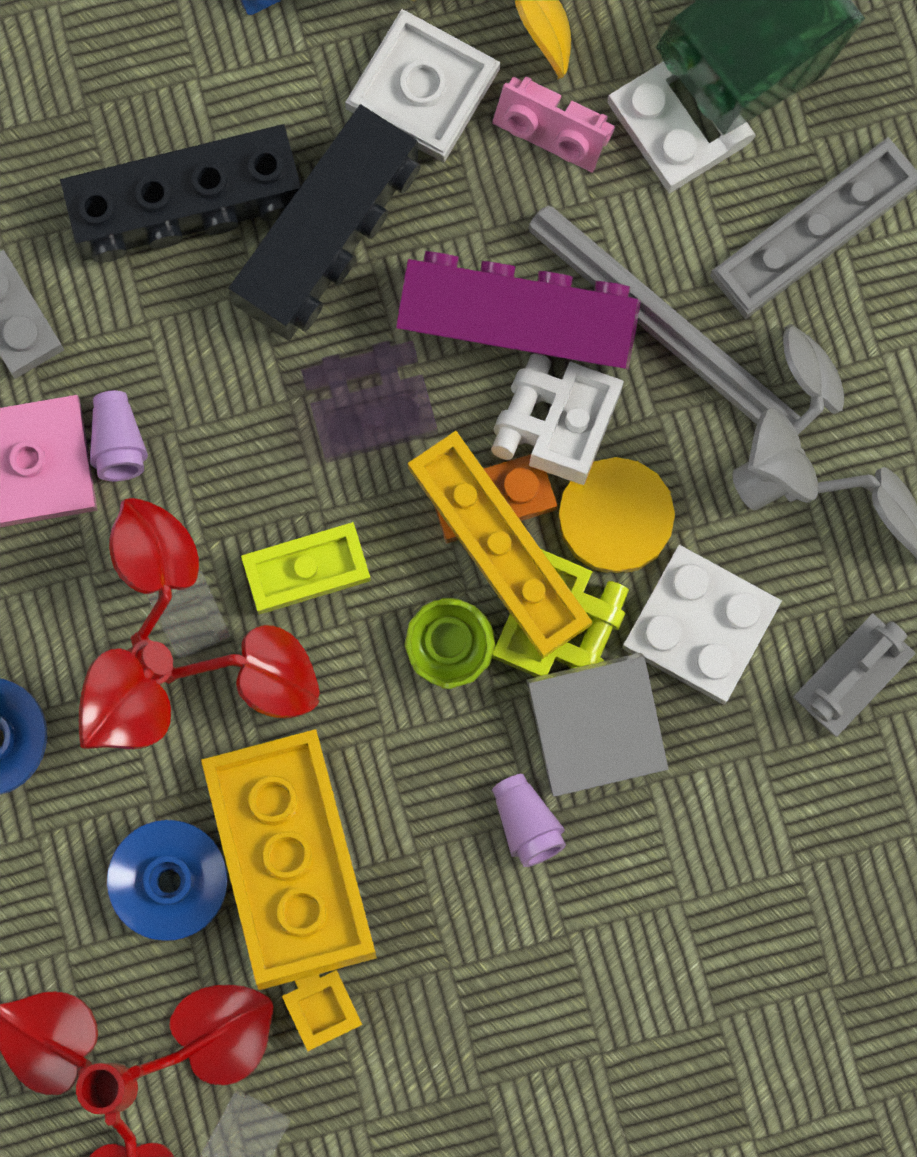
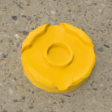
[558,457,675,573]

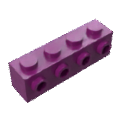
[396,251,641,370]

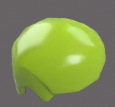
[404,598,495,689]

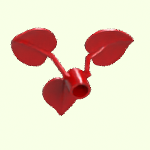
[79,498,320,750]
[0,985,274,1157]

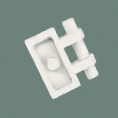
[491,354,624,485]

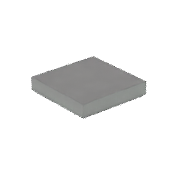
[526,653,669,797]

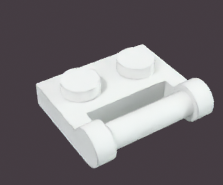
[607,43,756,194]

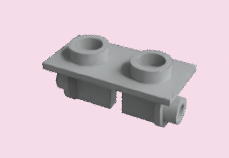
[793,613,916,737]

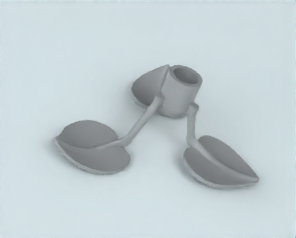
[732,324,917,564]

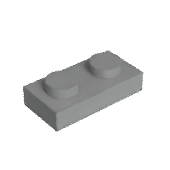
[0,249,64,379]

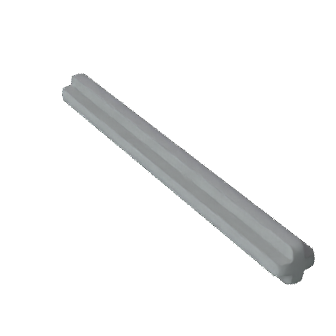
[528,206,800,425]

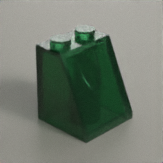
[656,0,865,136]

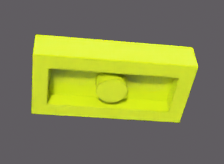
[241,522,371,615]

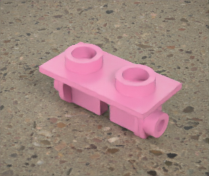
[492,76,615,173]

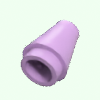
[90,391,148,481]
[492,774,566,867]

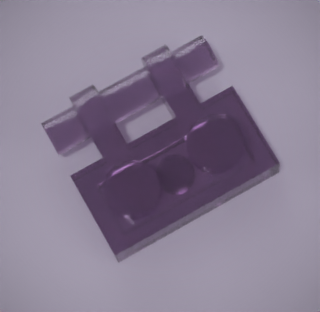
[301,341,438,463]

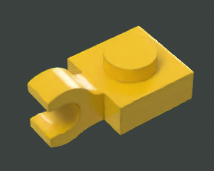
[282,969,362,1051]

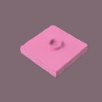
[0,395,98,527]

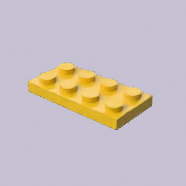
[201,729,377,990]

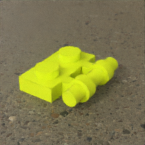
[492,549,629,677]

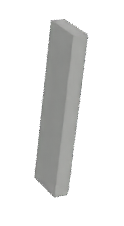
[710,137,917,320]

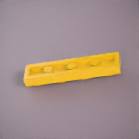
[407,431,592,659]

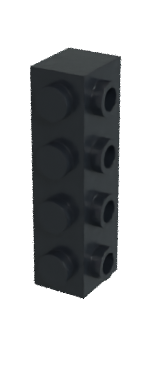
[228,104,421,341]
[60,124,301,263]

